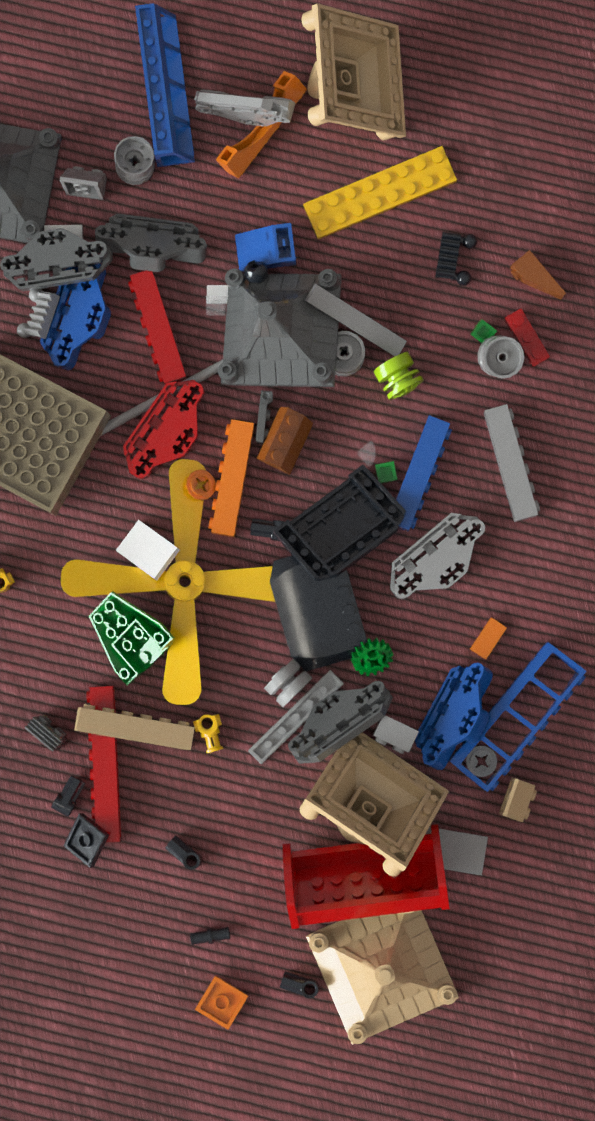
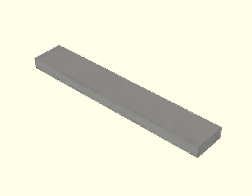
[305,284,407,357]
[248,670,344,764]

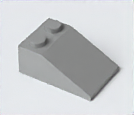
[60,166,107,200]

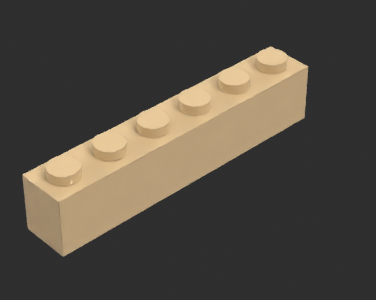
[74,704,195,750]

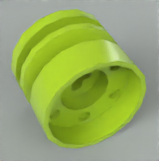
[373,352,424,400]

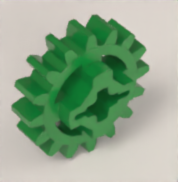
[351,638,393,676]

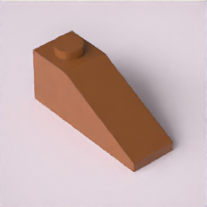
[510,250,566,300]

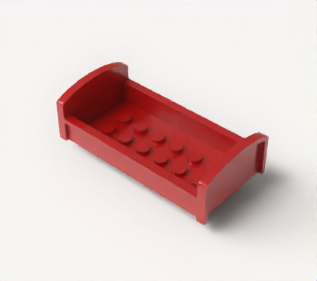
[283,824,450,929]

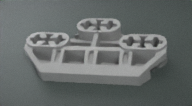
[194,90,296,127]
[390,513,485,599]

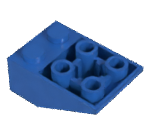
[235,223,296,272]

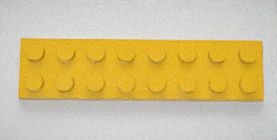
[303,146,457,240]

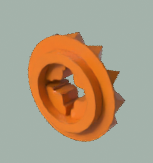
[186,470,216,501]

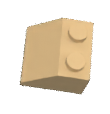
[499,777,537,822]

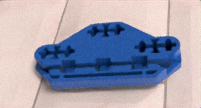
[40,263,111,370]
[415,663,493,770]

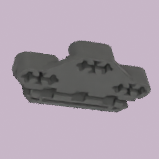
[95,213,207,272]
[0,228,113,292]
[288,681,393,764]

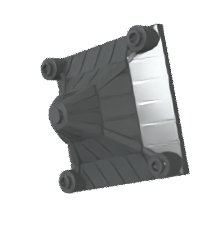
[0,124,62,243]
[218,268,342,387]

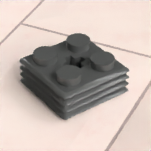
[25,714,67,751]

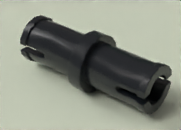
[190,927,231,945]

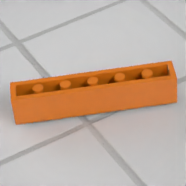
[208,419,254,538]

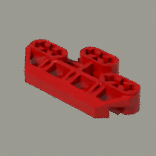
[123,380,204,479]

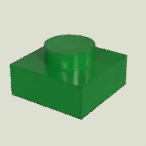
[470,319,497,344]
[375,461,397,484]

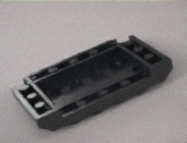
[273,464,406,582]
[270,555,367,672]

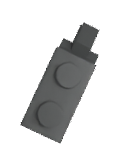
[256,390,273,445]

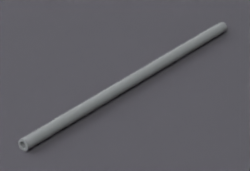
[101,359,223,436]

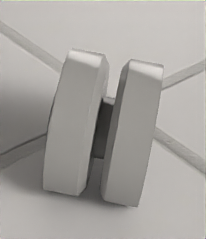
[335,331,365,377]
[477,335,524,379]
[264,659,312,707]

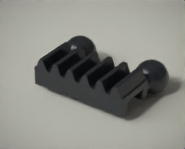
[435,232,477,286]

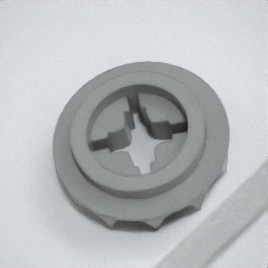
[466,746,497,777]

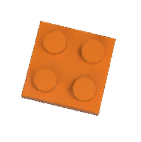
[195,975,248,1030]

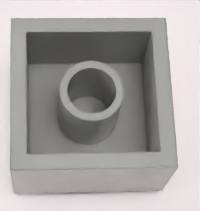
[373,715,419,754]

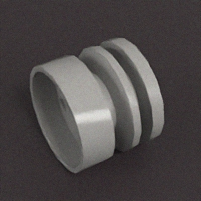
[114,136,155,185]

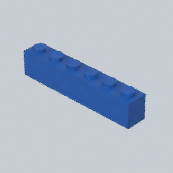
[396,415,452,532]

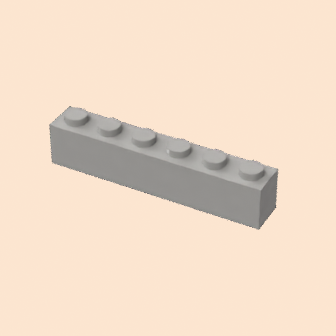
[483,404,540,522]

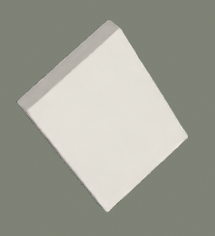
[116,520,180,581]

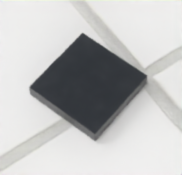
[64,813,110,868]

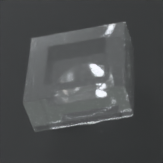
[206,296,226,316]

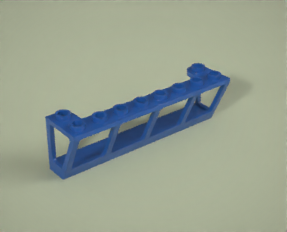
[135,3,195,167]
[449,642,586,792]

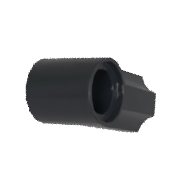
[250,519,285,541]
[51,775,86,817]
[165,835,202,870]
[280,971,319,999]

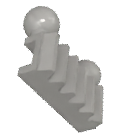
[17,289,60,339]

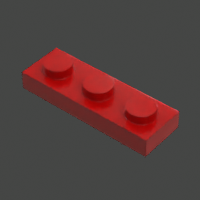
[504,308,550,367]

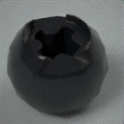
[244,260,268,284]

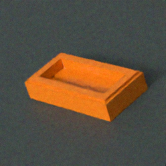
[470,617,507,660]

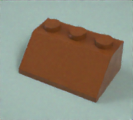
[257,407,313,475]

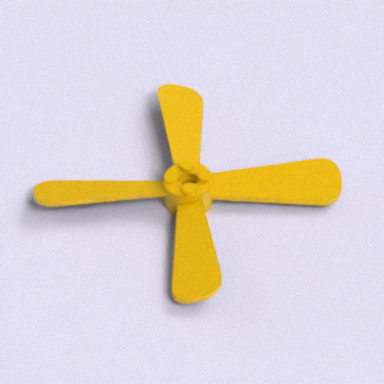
[61,459,275,705]

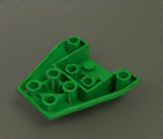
[89,591,175,686]

